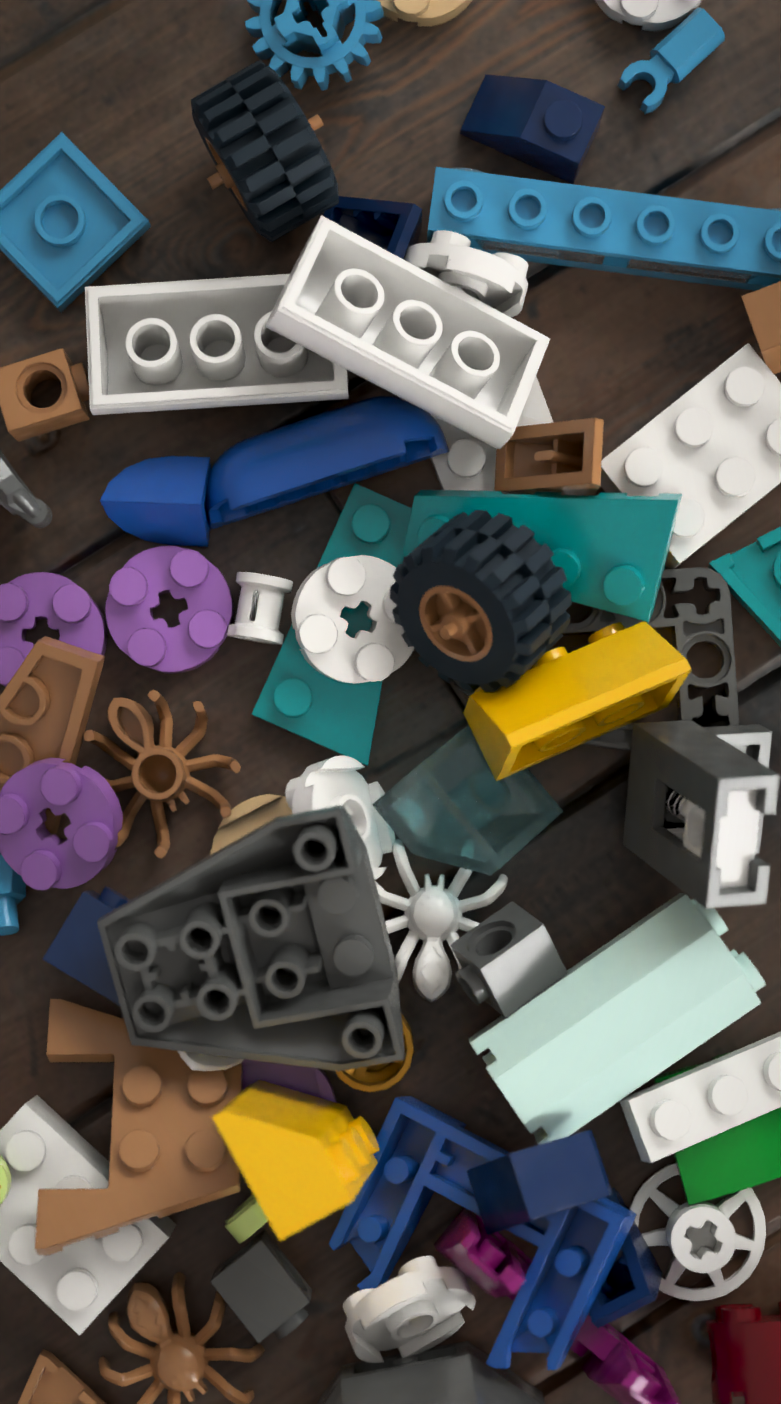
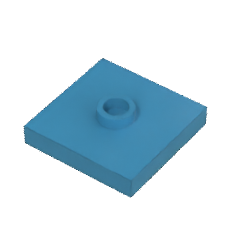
[0,132,151,313]

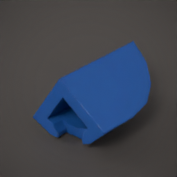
[100,456,211,547]

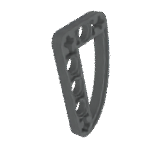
[452,567,739,751]

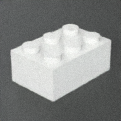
[600,343,781,569]
[0,1095,176,1336]

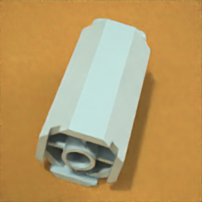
[468,893,766,1145]

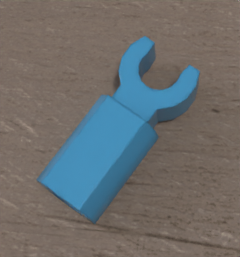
[618,7,725,114]

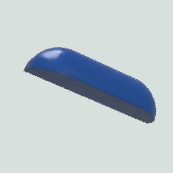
[204,396,449,529]

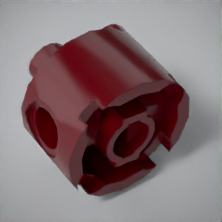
[706,1301,781,1404]

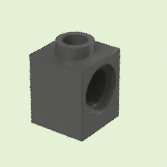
[450,901,568,1018]
[210,1230,312,1343]

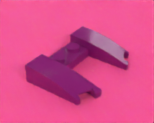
[434,1207,681,1404]

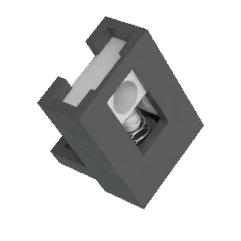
[623,720,780,909]

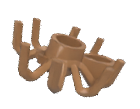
[84,689,241,859]
[98,1272,265,1404]

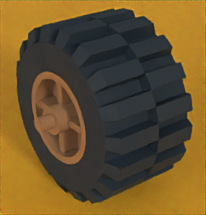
[191,60,339,242]
[390,510,572,693]

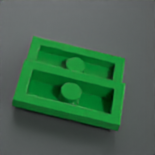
[653,1052,781,1205]

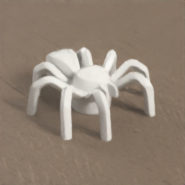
[375,839,508,1003]

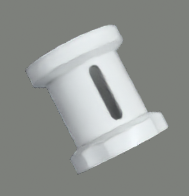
[227,572,293,645]

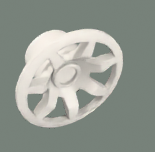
[629,1163,766,1301]

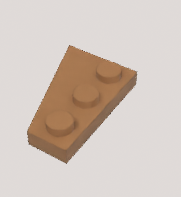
[0,636,105,834]

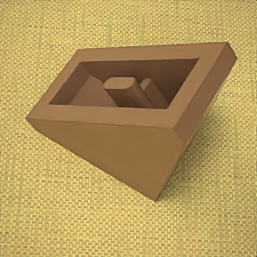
[494,418,604,495]

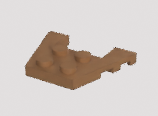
[35,999,243,1255]

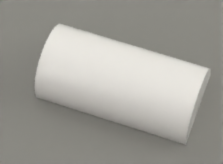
[266,215,550,449]
[85,274,349,415]

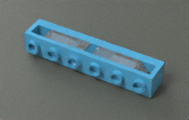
[427,167,781,291]

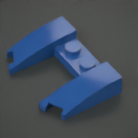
[329,1096,637,1370]

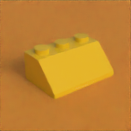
[463,621,692,781]
[212,1080,379,1241]

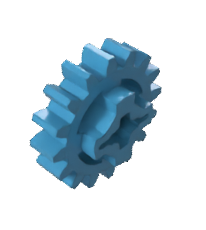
[245,0,384,91]

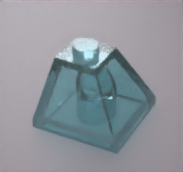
[372,725,563,876]

